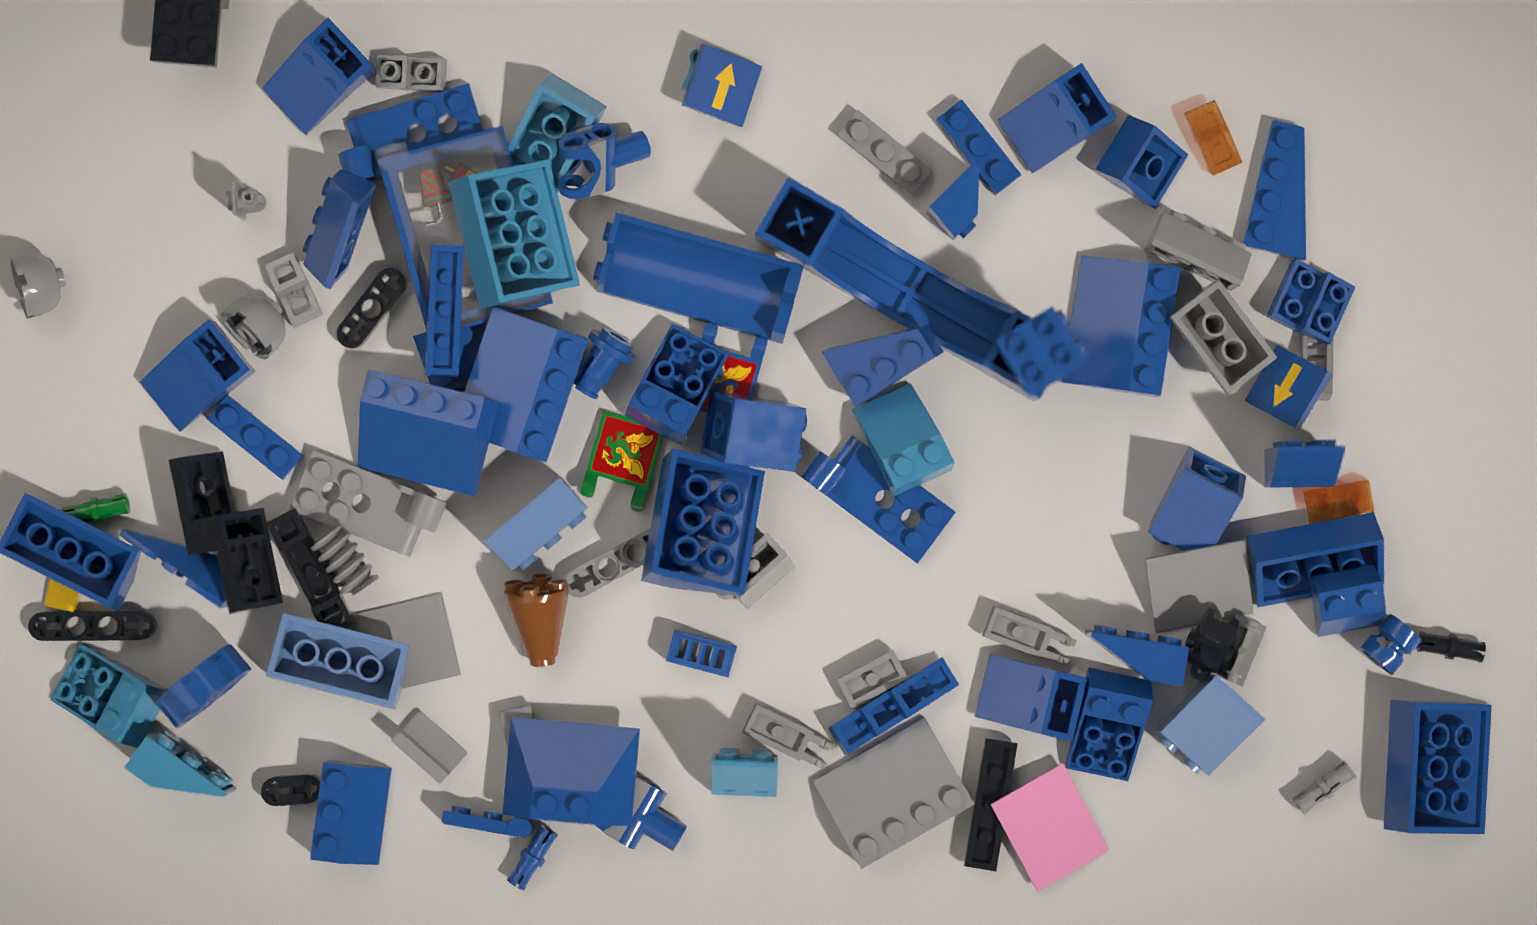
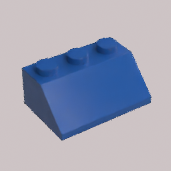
[302,169,376,289]
[310,760,392,865]

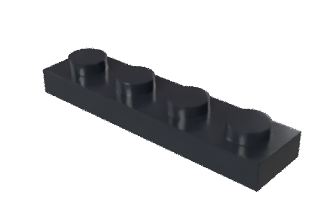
[964,738,1018,872]

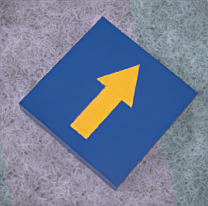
[681,44,763,127]
[1244,345,1332,431]

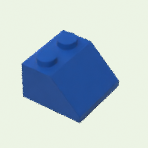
[1095,115,1188,209]
[1310,565,1386,637]

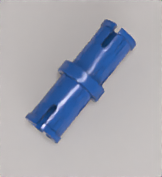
[507,824,558,890]

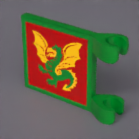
[580,411,663,512]

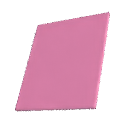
[990,763,1109,892]

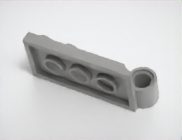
[289,450,447,557]

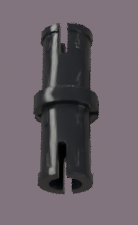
[1417,631,1486,663]

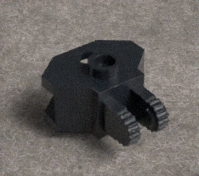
[1185,607,1240,682]

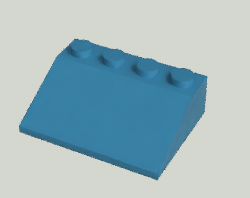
[448,160,580,309]

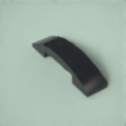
[267,508,355,628]

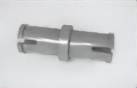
[1292,760,1357,815]

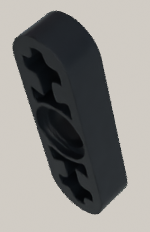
[337,268,406,349]

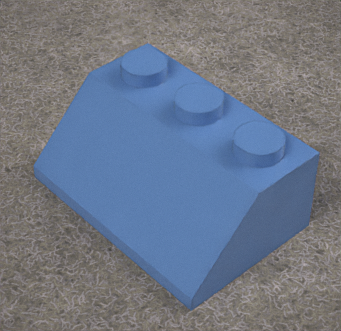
[485,477,588,571]

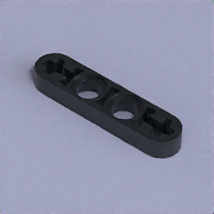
[28,611,157,641]

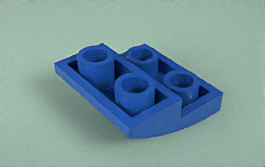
[1266,259,1355,345]

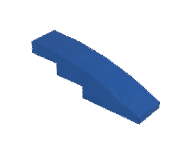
[828,657,959,755]

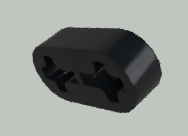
[261,773,321,806]

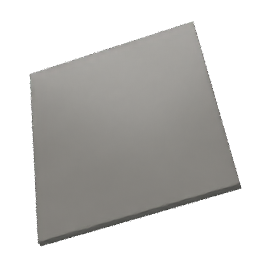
[1145,539,1254,632]
[347,593,461,689]

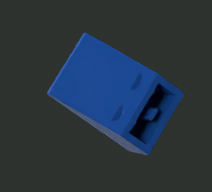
[262,17,376,135]
[998,63,1117,174]
[140,319,256,432]
[625,324,729,446]
[1264,440,1345,488]
[1085,625,1189,686]
[974,654,1087,742]
[1065,667,1153,781]

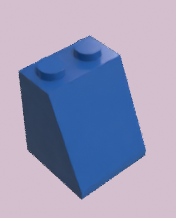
[700,390,807,472]
[1148,446,1246,551]

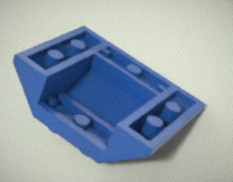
[502,717,640,826]

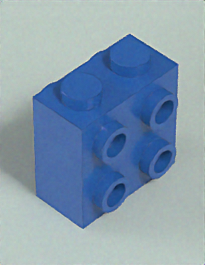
[993,306,1088,399]

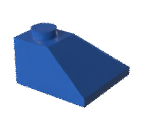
[926,161,980,240]

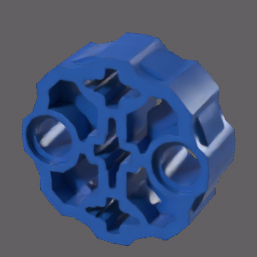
[156,644,251,728]

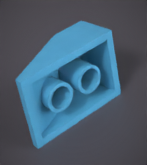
[508,74,607,193]
[852,383,955,497]

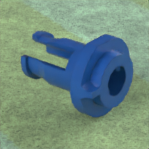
[574,327,636,399]

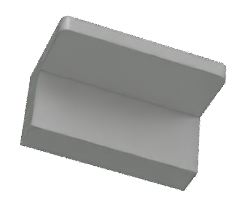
[391,711,467,784]

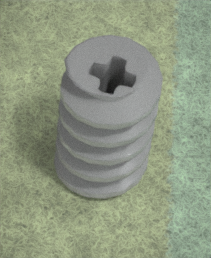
[311,524,379,596]

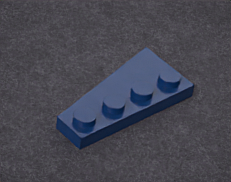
[1242,120,1306,261]

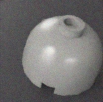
[10,253,66,319]
[220,295,286,360]

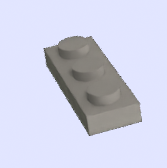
[837,109,932,196]

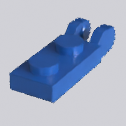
[441,806,533,838]

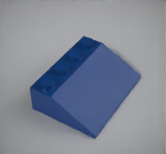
[1061,255,1181,398]
[463,306,588,463]
[357,369,499,497]
[641,449,765,596]
[1383,700,1492,834]

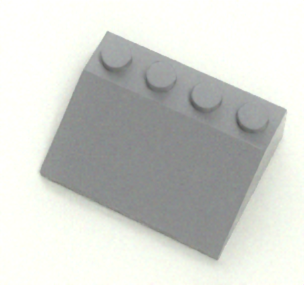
[813,717,974,869]

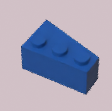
[821,325,944,407]

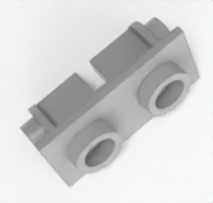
[226,182,266,221]
[1213,615,1267,687]

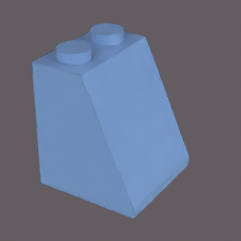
[1157,674,1265,775]

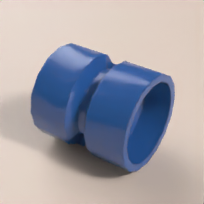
[1360,614,1422,675]

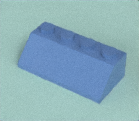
[266,613,410,710]

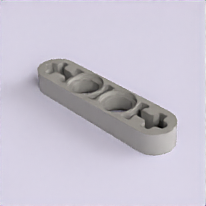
[565,528,650,598]

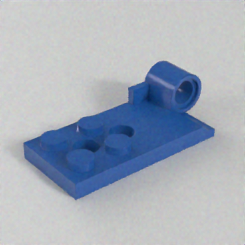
[338,83,484,182]
[801,435,956,564]

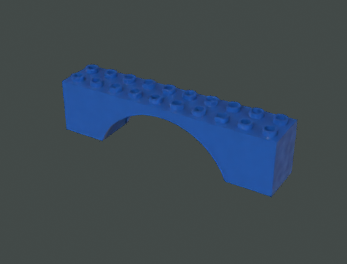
[755,177,1046,402]

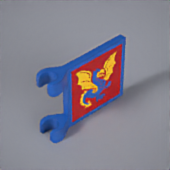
[700,323,768,412]

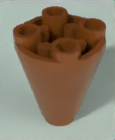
[504,573,569,667]

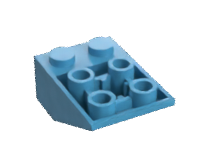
[50,643,168,748]
[124,731,237,797]
[711,748,778,797]

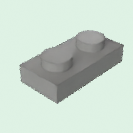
[836,650,909,709]

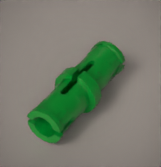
[61,493,131,523]

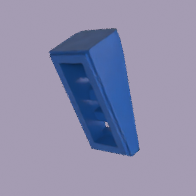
[666,629,737,677]

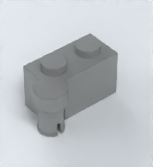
[715,533,795,609]

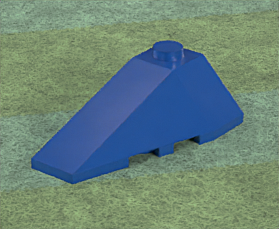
[118,529,252,608]

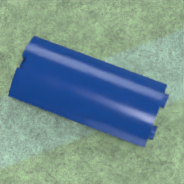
[593,213,804,344]

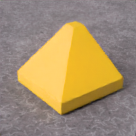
[45,579,80,612]

